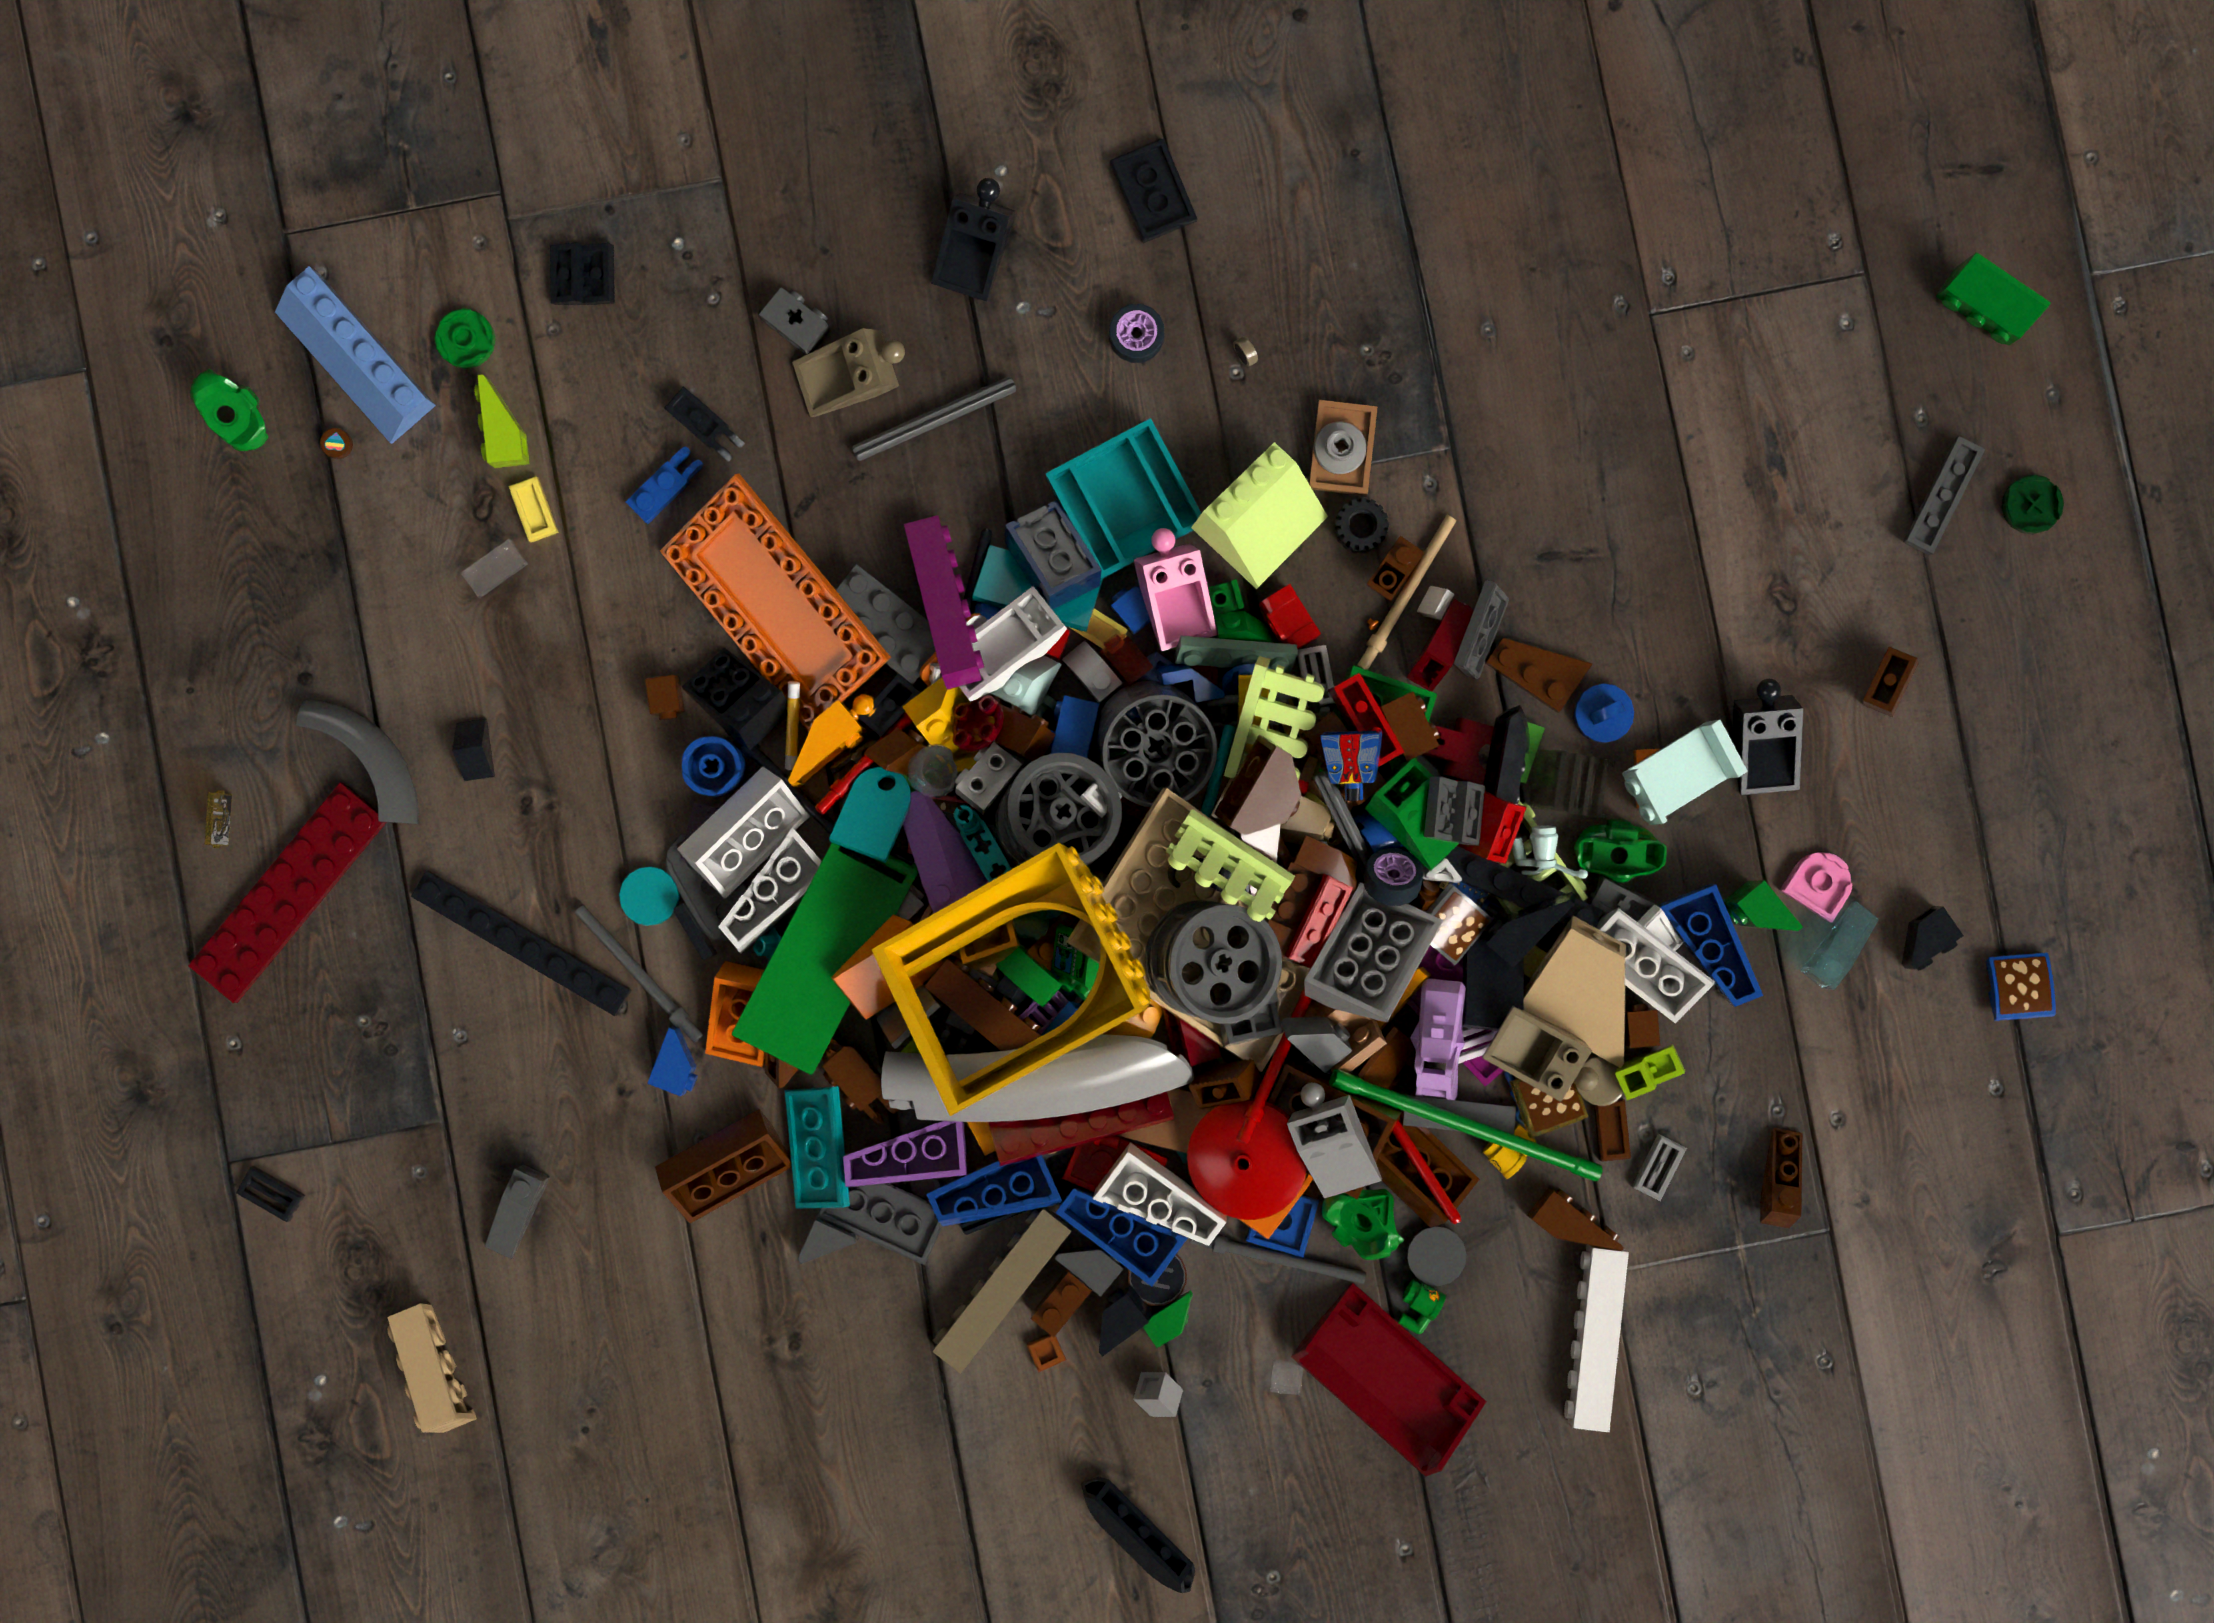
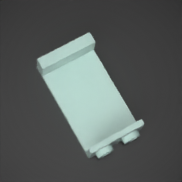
[1622,720,1748,825]

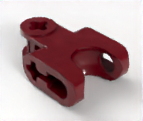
[1423,718,1494,785]

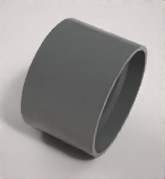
[1094,681,1217,808]

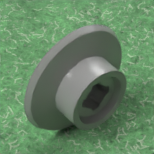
[1314,421,1367,474]

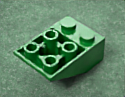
[1365,758,1459,871]

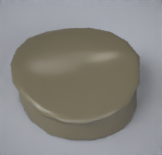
[1573,1054,1623,1106]

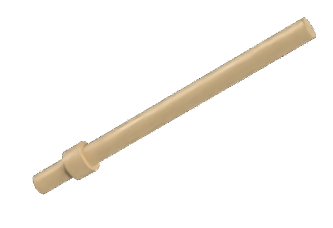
[1357,515,1456,670]

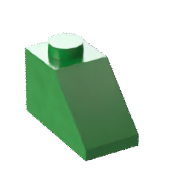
[1215,611,1278,643]

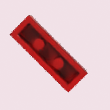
[1328,673,1404,767]

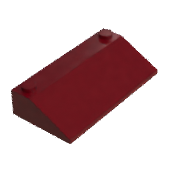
[1291,1283,1487,1476]

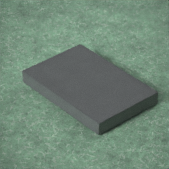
[1454,580,1509,680]

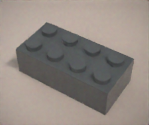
[836,564,936,687]

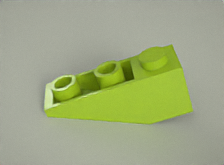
[475,375,530,468]

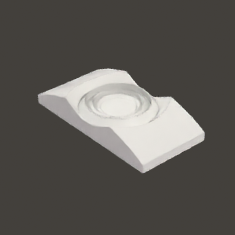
[959,586,1067,702]

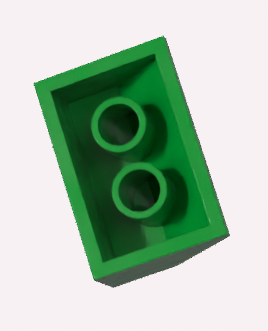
[1936,252,2051,346]

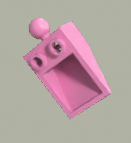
[1134,528,1218,651]

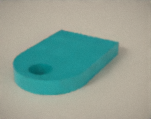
[829,767,911,863]

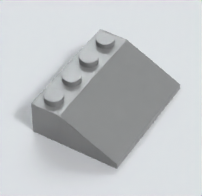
[1304,882,1443,1022]

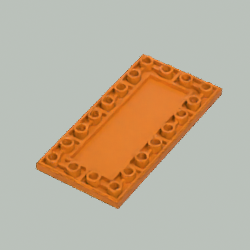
[660,473,891,732]

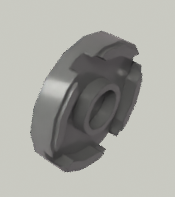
[1406,1226,1467,1286]

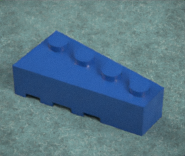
[926,1155,1063,1227]

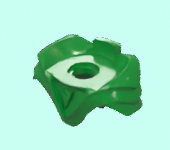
[190,369,268,451]
[1574,819,1667,882]
[1322,1189,1404,1260]

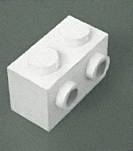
[955,742,1022,815]

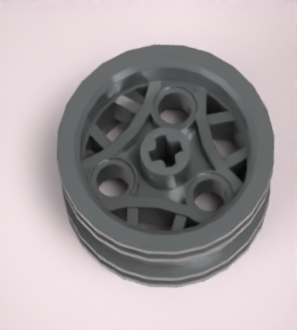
[995,753,1122,867]

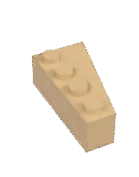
[387,1303,477,1433]

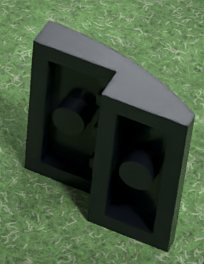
[550,242,615,305]

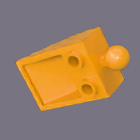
[788,694,876,788]

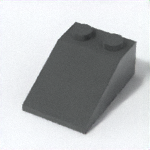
[876,981,944,1049]

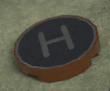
[1128,1254,1187,1306]

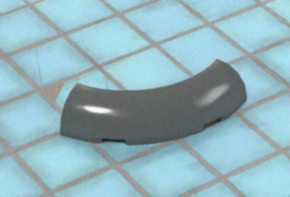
[296,699,419,824]

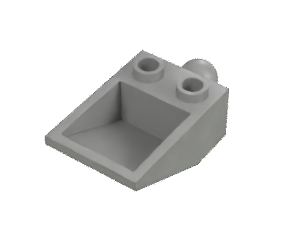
[1287,1082,1382,1198]

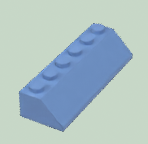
[275,266,436,444]

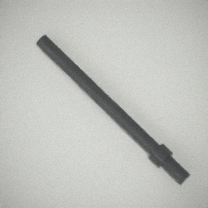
[575,905,703,1043]
[1190,1234,1366,1284]

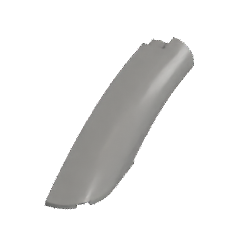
[881,1034,1194,1122]

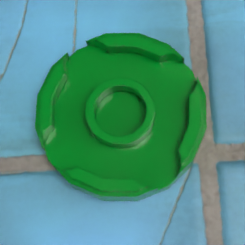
[434,308,496,369]

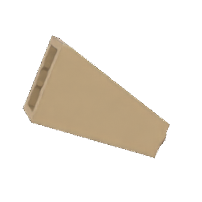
[1210,778,1336,845]

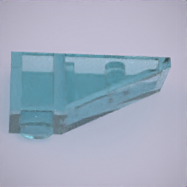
[1800,901,1879,990]

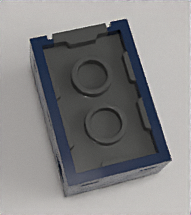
[1004,500,1102,610]

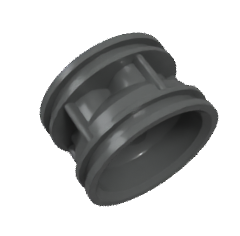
[1145,900,1282,1024]

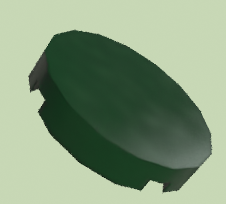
[2001,475,2064,535]

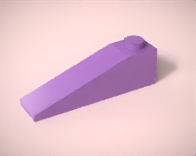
[903,788,989,913]

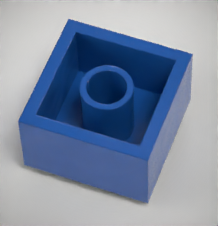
[1048,695,1099,758]

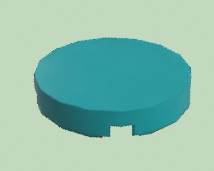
[619,867,680,926]

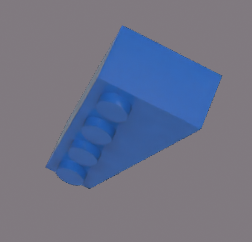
[1658,883,1763,1007]
[1056,1186,1188,1287]

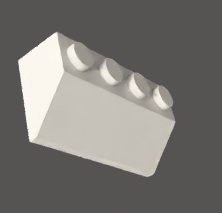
[677,767,810,899]
[1596,908,1715,1024]

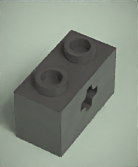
[759,287,830,355]

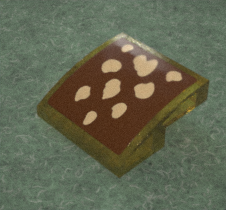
[1509,1078,1588,1138]

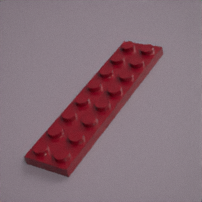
[188,782,387,1003]

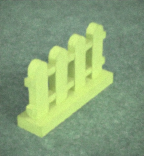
[1224,656,1324,780]
[1165,809,1295,922]

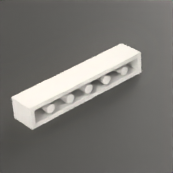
[1564,1244,1629,1432]

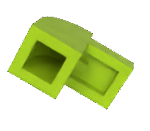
[1615,1044,1685,1100]

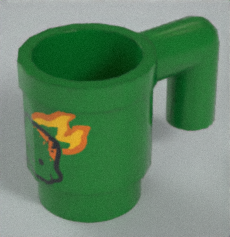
[1398,1279,1446,1334]

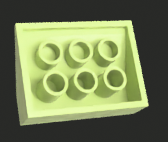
[1191,442,1328,589]

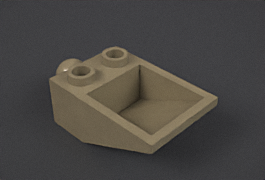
[792,328,905,417]
[1482,1006,1599,1102]

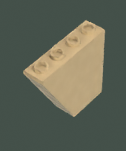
[1524,916,1626,1068]

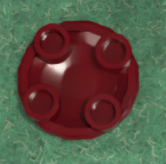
[952,695,1004,752]

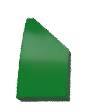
[1143,1290,1193,1348]

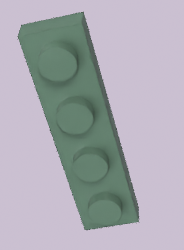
[1174,636,1298,672]

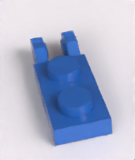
[626,446,703,524]

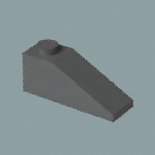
[485,1165,550,1259]

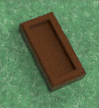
[1594,1098,1631,1162]

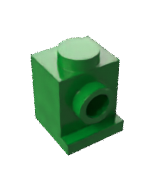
[1208,579,1244,619]

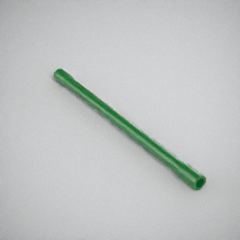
[1329,1069,1603,1182]

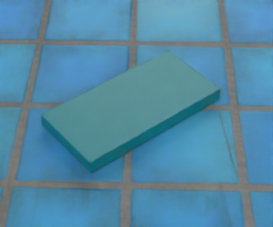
[973,545,1103,632]
[784,1086,850,1209]

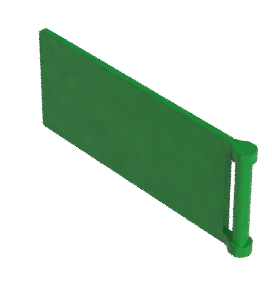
[732,843,918,1075]

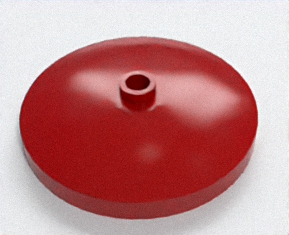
[1187,1098,1308,1220]

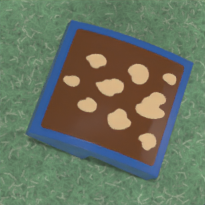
[1985,953,2056,1021]

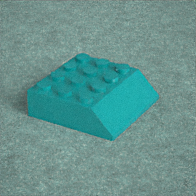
[1045,418,1202,579]

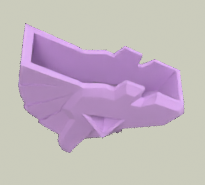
[1410,979,1466,1100]

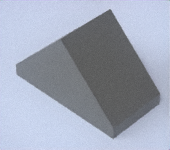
[798,1217,859,1264]

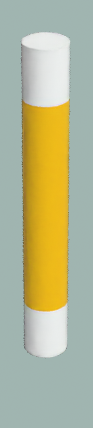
[785,681,800,770]

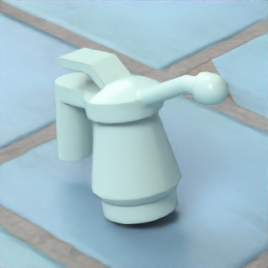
[1512,826,1588,878]

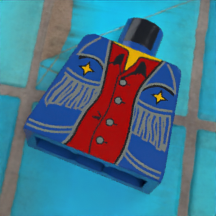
[1321,730,1382,801]

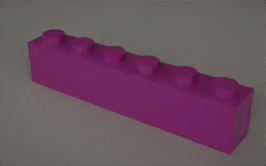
[904,515,984,690]

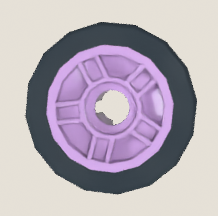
[1109,304,1164,363]
[1364,848,1423,906]

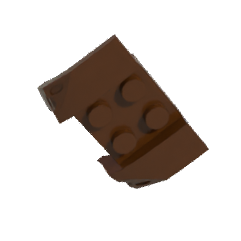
[1265,835,1358,967]

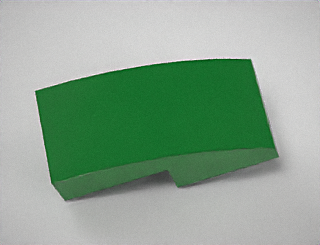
[995,945,1063,1007]

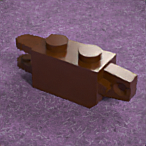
[821,1037,898,1127]

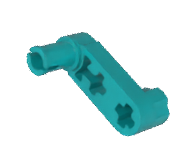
[954,805,1012,882]

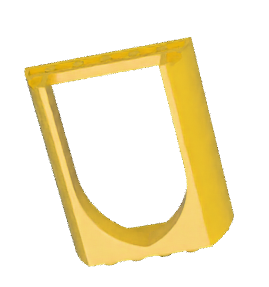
[871,843,1151,1116]

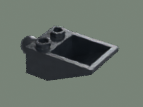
[931,178,1016,302]
[1733,678,1803,795]

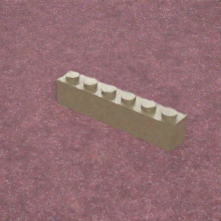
[932,1207,1072,1374]

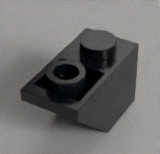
[1902,906,1964,971]

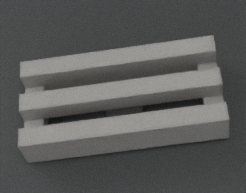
[1632,1134,1687,1201]

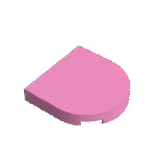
[1779,852,1852,923]

